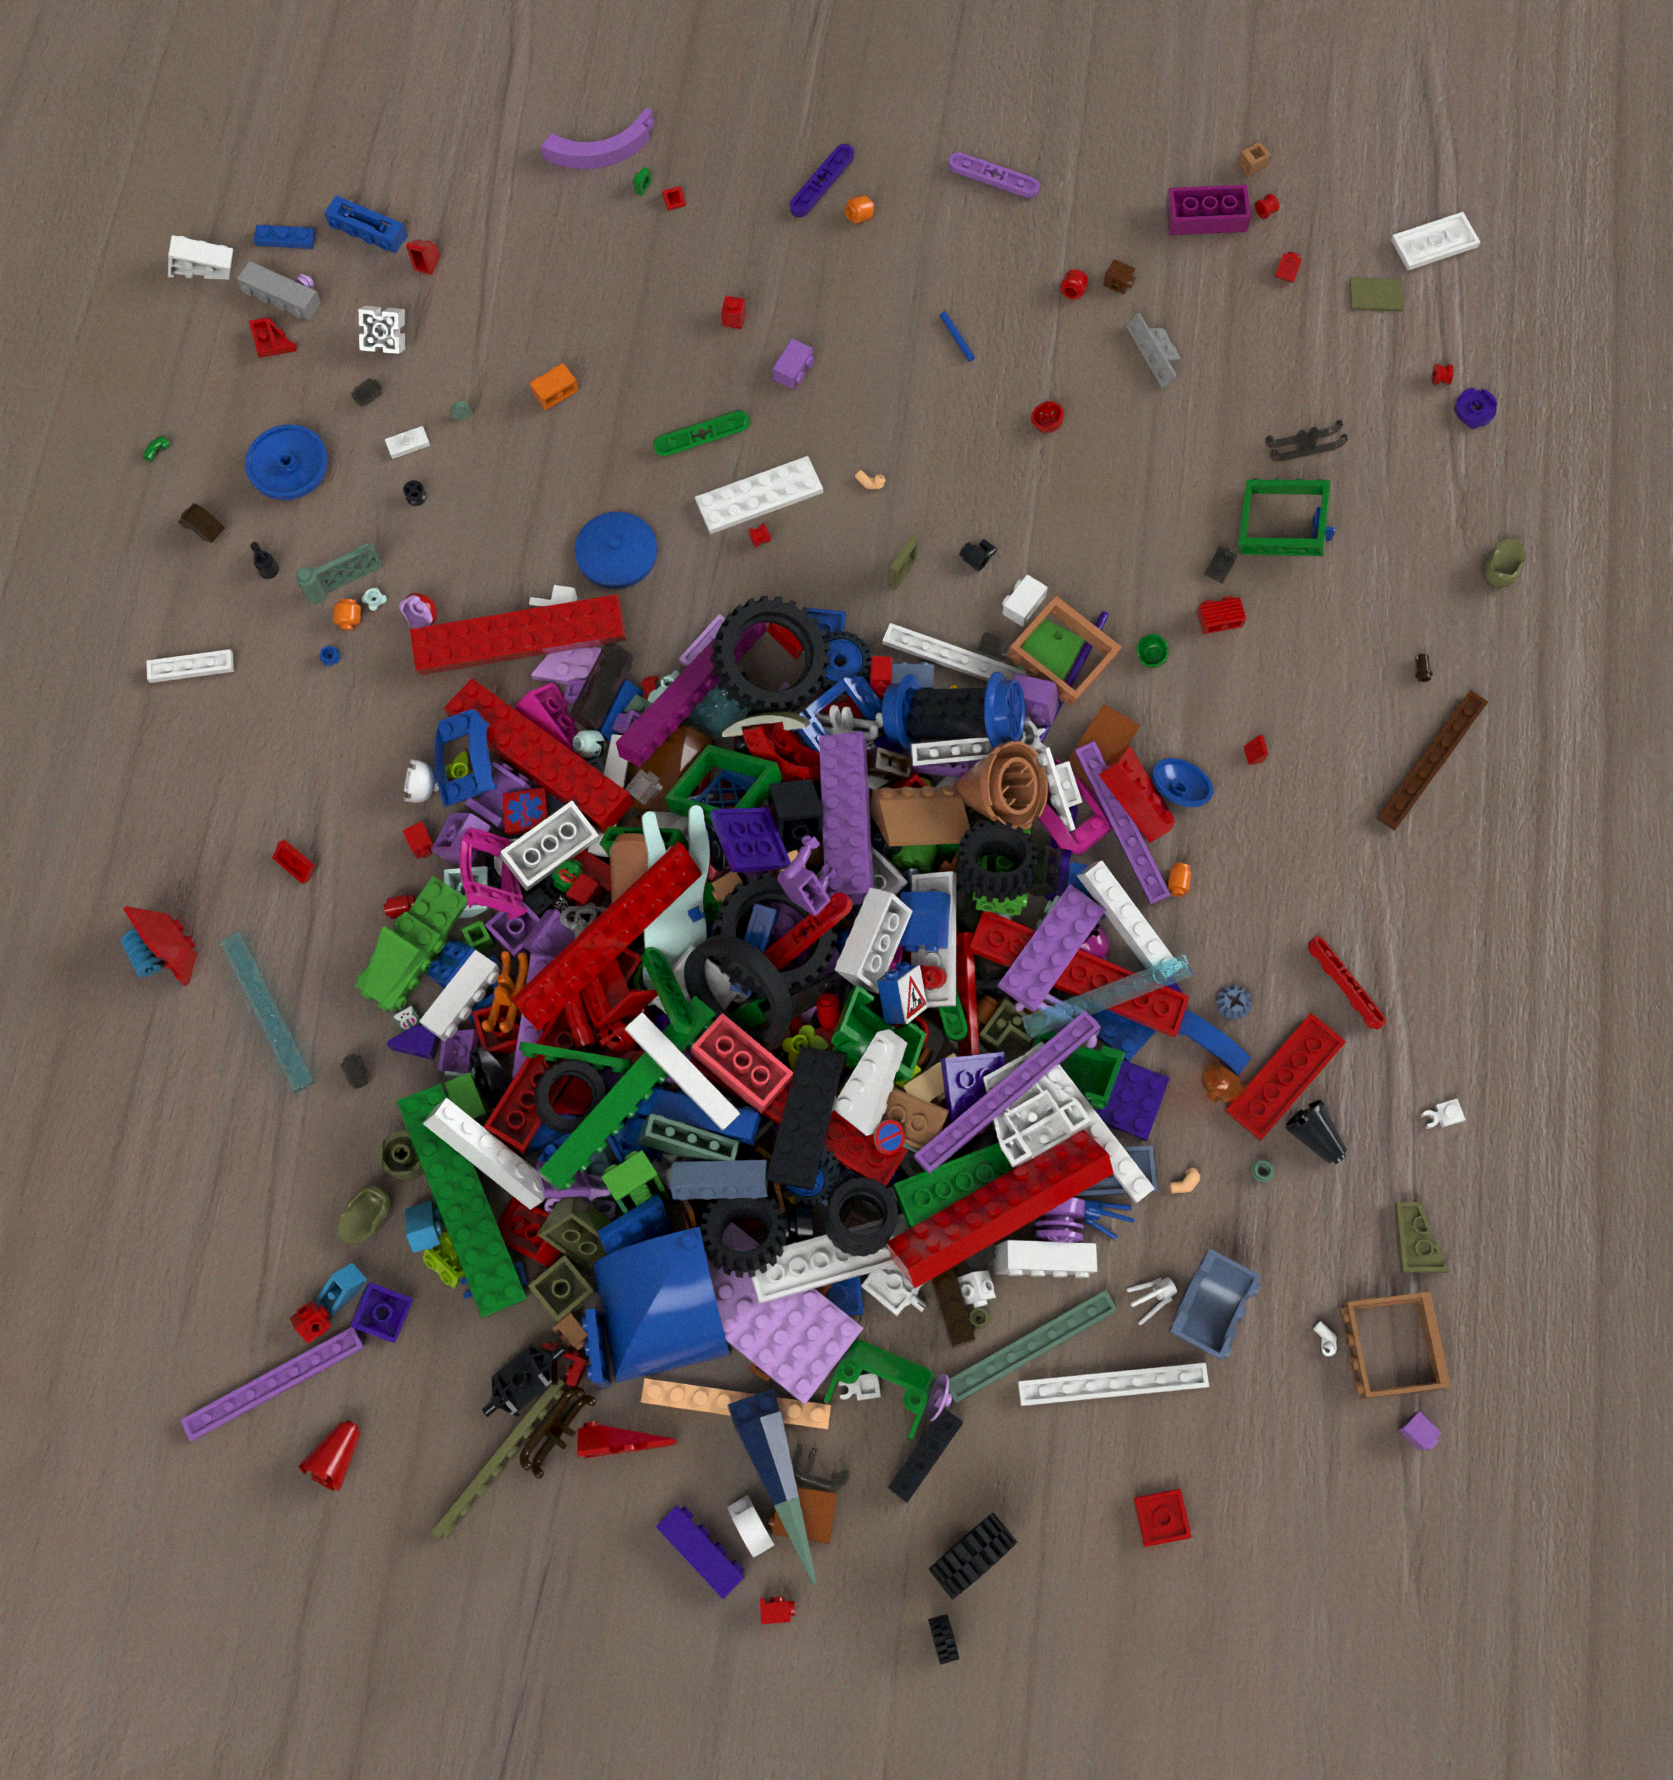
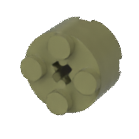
[378,1130,423,1181]

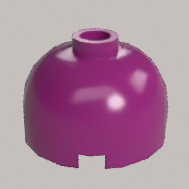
[1079,924,1110,961]

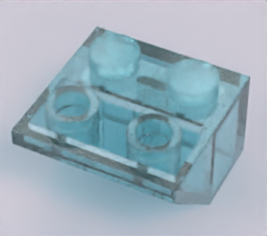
[689,687,751,739]

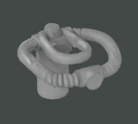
[560,902,607,939]

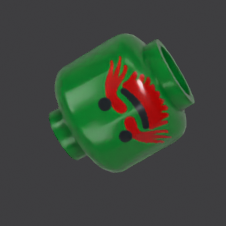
[552,859,585,893]

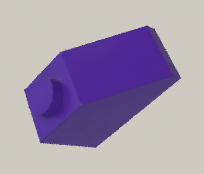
[387,1025,440,1060]

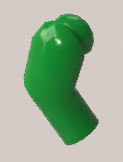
[143,436,171,462]

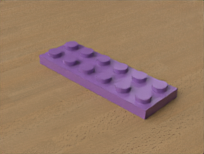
[997,885,1106,1012]

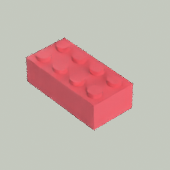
[690,1013,793,1114]

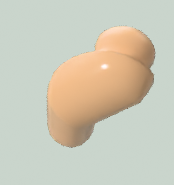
[855,470,886,489]

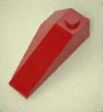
[577,1421,678,1459]

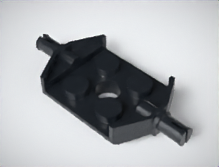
[482,1344,568,1417]

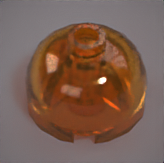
[1201,1060,1248,1103]

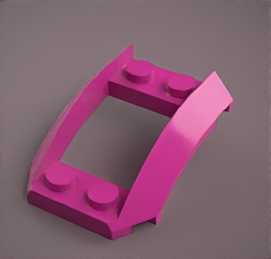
[1037,758,1111,855]
[460,827,527,920]

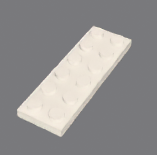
[695,456,823,534]
[911,871,956,1008]

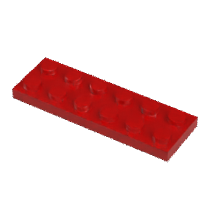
[1225,1013,1346,1141]

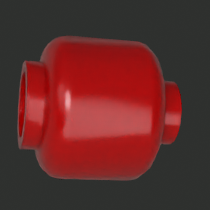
[1060,269,1088,300]

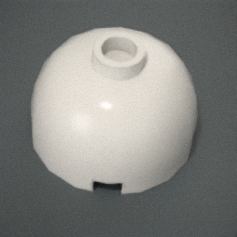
[404,759,438,803]

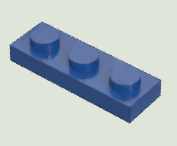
[253,225,316,249]

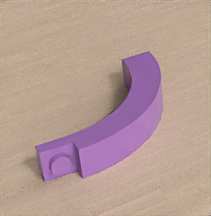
[541,108,654,169]

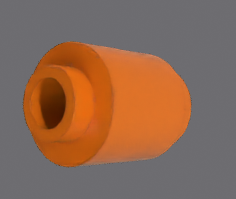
[1167,863,1192,897]

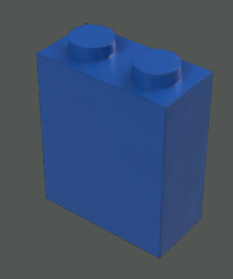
[898,891,951,953]

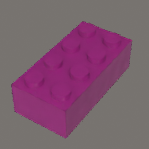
[1166,184,1251,235]

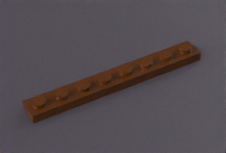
[1377,690,1488,831]

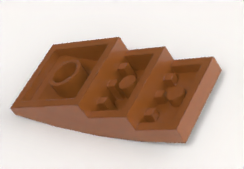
[1068,704,1141,796]

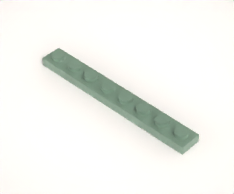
[949,1290,1118,1404]

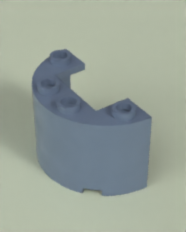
[1168,1249,1261,1360]

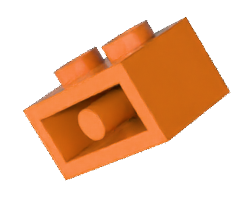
[530,363,579,411]

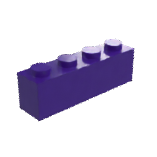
[656,1505,745,1599]

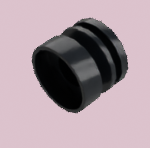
[783,1201,814,1246]

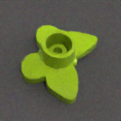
[445,751,474,780]
[782,1025,830,1071]

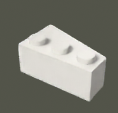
[168,235,233,280]

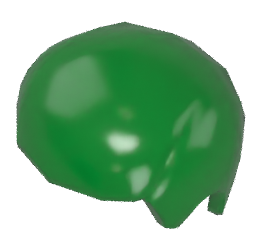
[1136,634,1169,668]

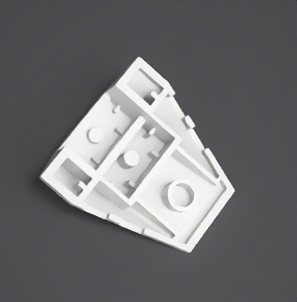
[983,1056,1092,1167]

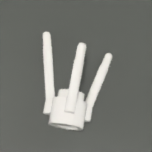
[1127,1277,1177,1325]

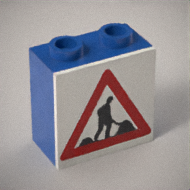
[877,962,927,1024]

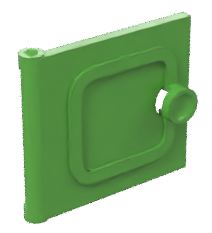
[1013,619,1084,681]

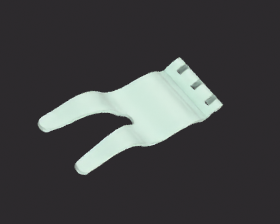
[641,805,710,1005]

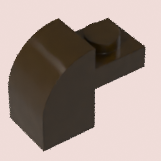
[178,503,225,543]

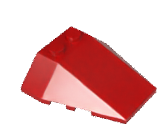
[123,906,197,986]

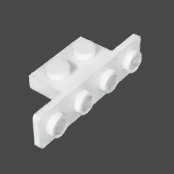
[1037,747,1082,831]

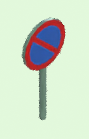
[874,1120,919,1155]

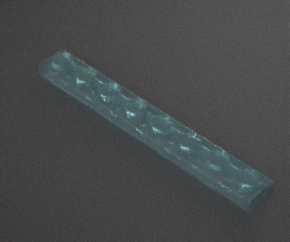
[220,932,316,1094]
[1022,954,1193,1039]

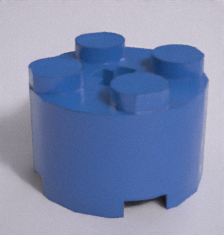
[617,1114,664,1164]

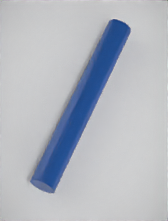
[940,311,975,362]

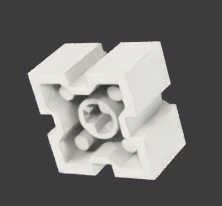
[358,306,405,354]

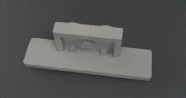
[1126,314,1181,388]

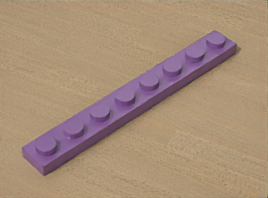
[1075,741,1171,905]
[181,1327,365,1442]

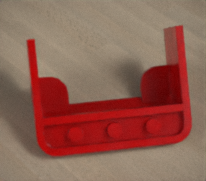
[580,925,658,1026]

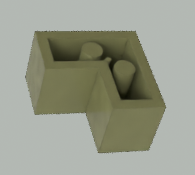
[979,999,1042,1053]

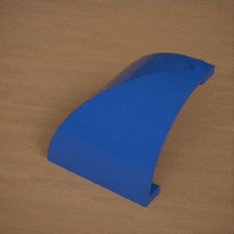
[593,1227,731,1383]

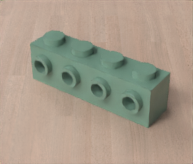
[638,1113,739,1162]

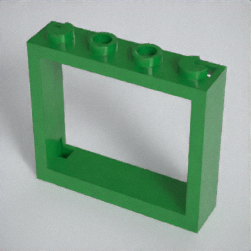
[1238,478,1331,557]
[664,744,783,826]

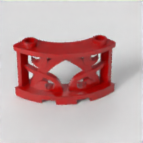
[742,722,821,782]

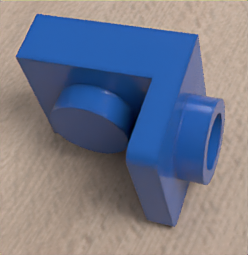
[1311,507,1336,541]

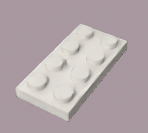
[1391,212,1480,270]

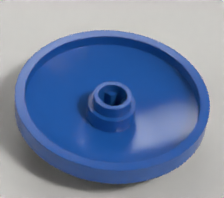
[245,425,329,500]
[575,512,658,589]

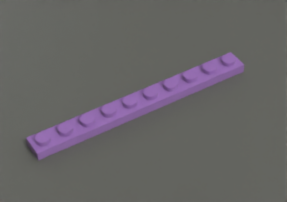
[914,1011,1101,1175]

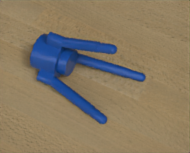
[1084,1199,1135,1239]

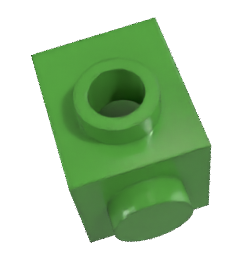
[461,920,495,953]

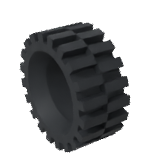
[956,820,1038,903]
[701,1193,786,1278]
[928,1512,1017,1599]

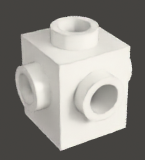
[957,1270,996,1308]

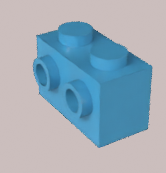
[405,1200,443,1253]

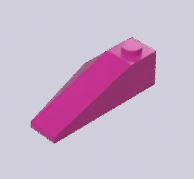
[514,682,586,759]

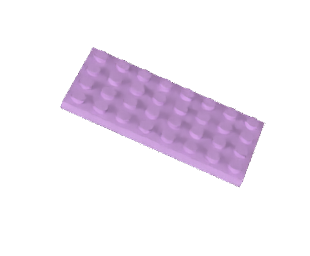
[701,1222,863,1405]

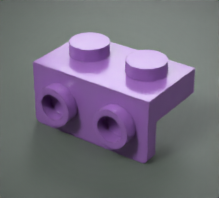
[438,1029,479,1073]

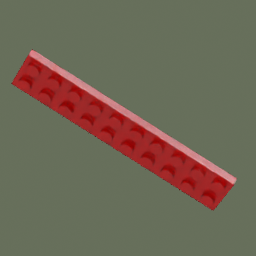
[511,842,703,1031]
[968,911,1190,1038]
[689,1056,908,1187]

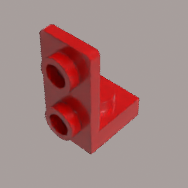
[541,1341,589,1387]

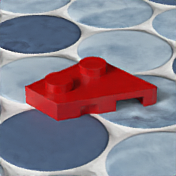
[249,317,297,358]

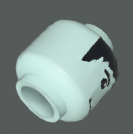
[573,730,606,758]

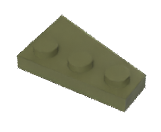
[1395,1202,1450,1273]

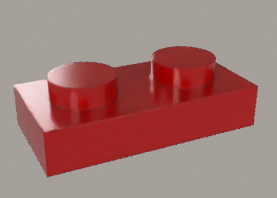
[272,839,316,884]

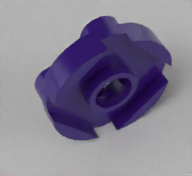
[1454,388,1497,429]

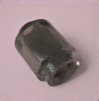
[351,378,382,407]
[341,1054,370,1089]

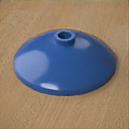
[1151,758,1213,807]

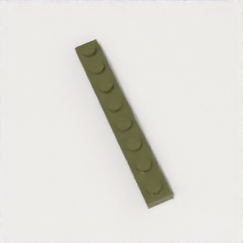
[431,1377,567,1539]

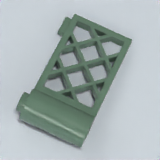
[295,542,383,605]

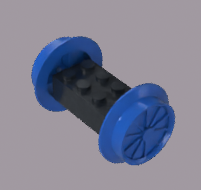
[882,672,1025,752]

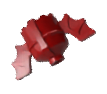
[593,1020,645,1065]

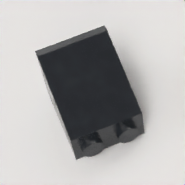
[768,779,823,851]

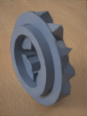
[1216,984,1253,1020]

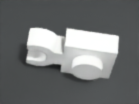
[1421,1099,1466,1129]
[838,1374,881,1401]

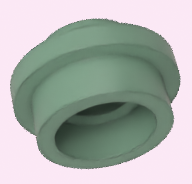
[1251,1160,1274,1183]

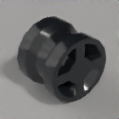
[403,480,427,506]

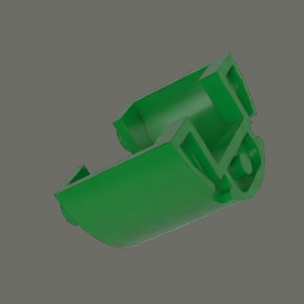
[831,985,926,1082]
[1032,1028,1125,1110]

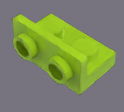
[422,1231,464,1289]

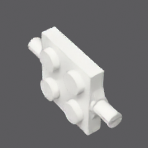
[861,1266,927,1317]

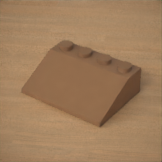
[870,785,971,846]

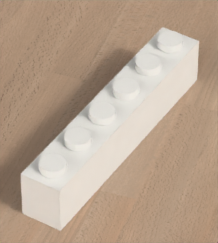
[1077,860,1180,981]
[423,1098,546,1210]

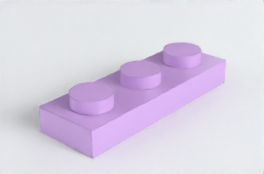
[679,614,725,667]

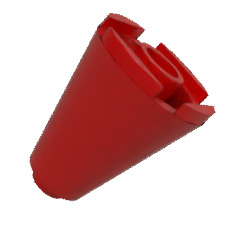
[298,1420,360,1492]

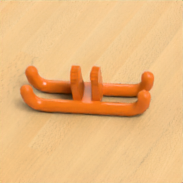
[482,951,528,1033]

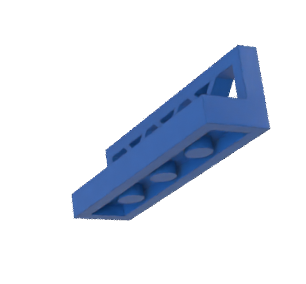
[729,903,781,997]

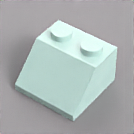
[444,866,488,918]

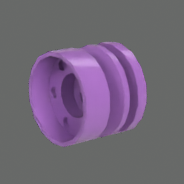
[1035,1198,1085,1243]

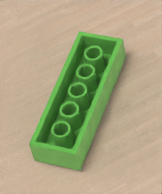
[601,1151,669,1214]

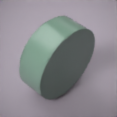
[450,401,472,420]

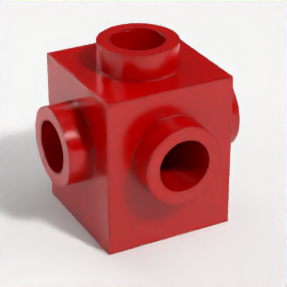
[290,1300,331,1344]

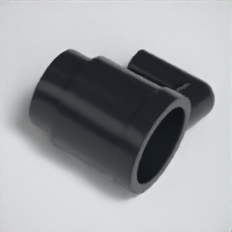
[959,539,997,572]
[250,542,279,579]
[871,824,903,855]

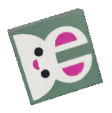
[392,1005,422,1033]

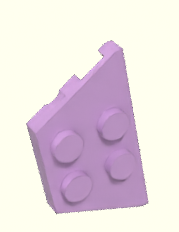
[532,646,612,691]

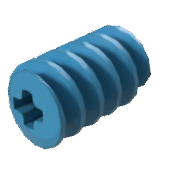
[121,929,162,977]

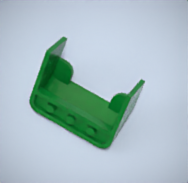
[824,1340,935,1441]

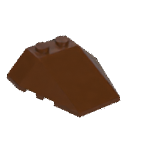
[629,726,715,813]

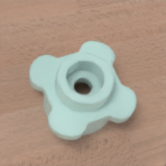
[362,588,387,611]

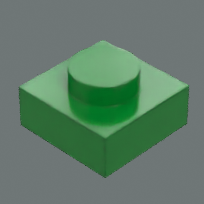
[633,167,652,196]

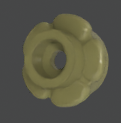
[968,1307,990,1330]

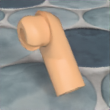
[1169,1168,1200,1194]

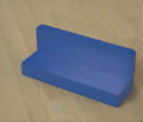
[591,679,644,742]

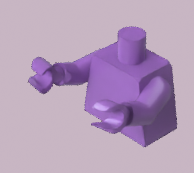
[777,836,836,916]

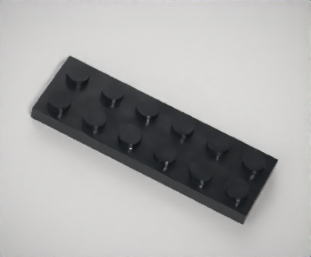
[766,1046,847,1191]

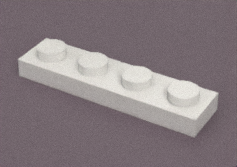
[146,649,234,683]

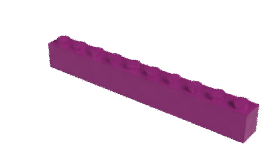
[616,622,767,767]

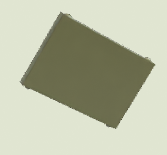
[1350,278,1403,311]

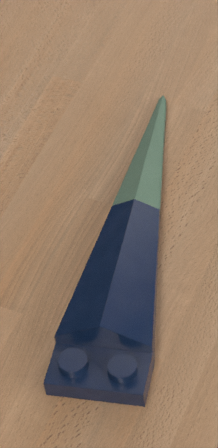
[727,1389,816,1586]

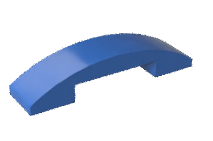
[1178,1009,1251,1076]

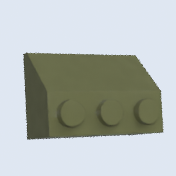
[538,1197,613,1271]

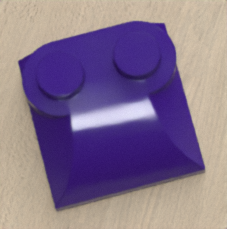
[350,1282,413,1343]

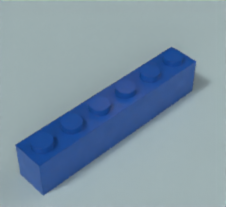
[635,1085,761,1145]

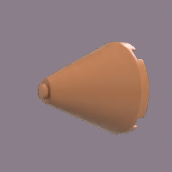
[953,742,1048,830]
[610,833,672,903]

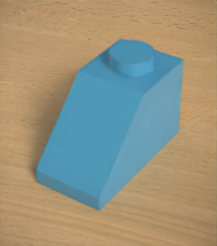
[315,1263,367,1318]

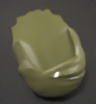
[1483,538,1526,588]
[337,1185,392,1245]

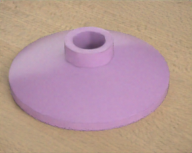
[926,1374,952,1421]

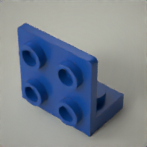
[426,939,475,989]

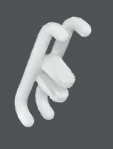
[806,704,883,741]

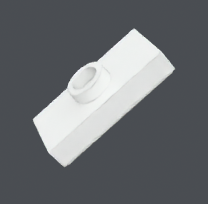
[385,426,430,459]

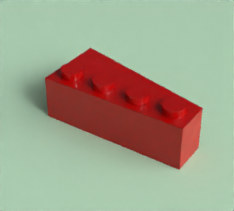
[1098,745,1176,843]

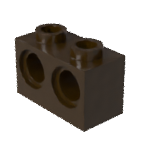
[867,747,912,782]

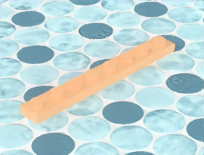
[641,1378,831,1430]

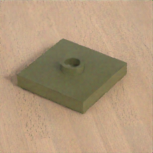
[889,536,918,590]

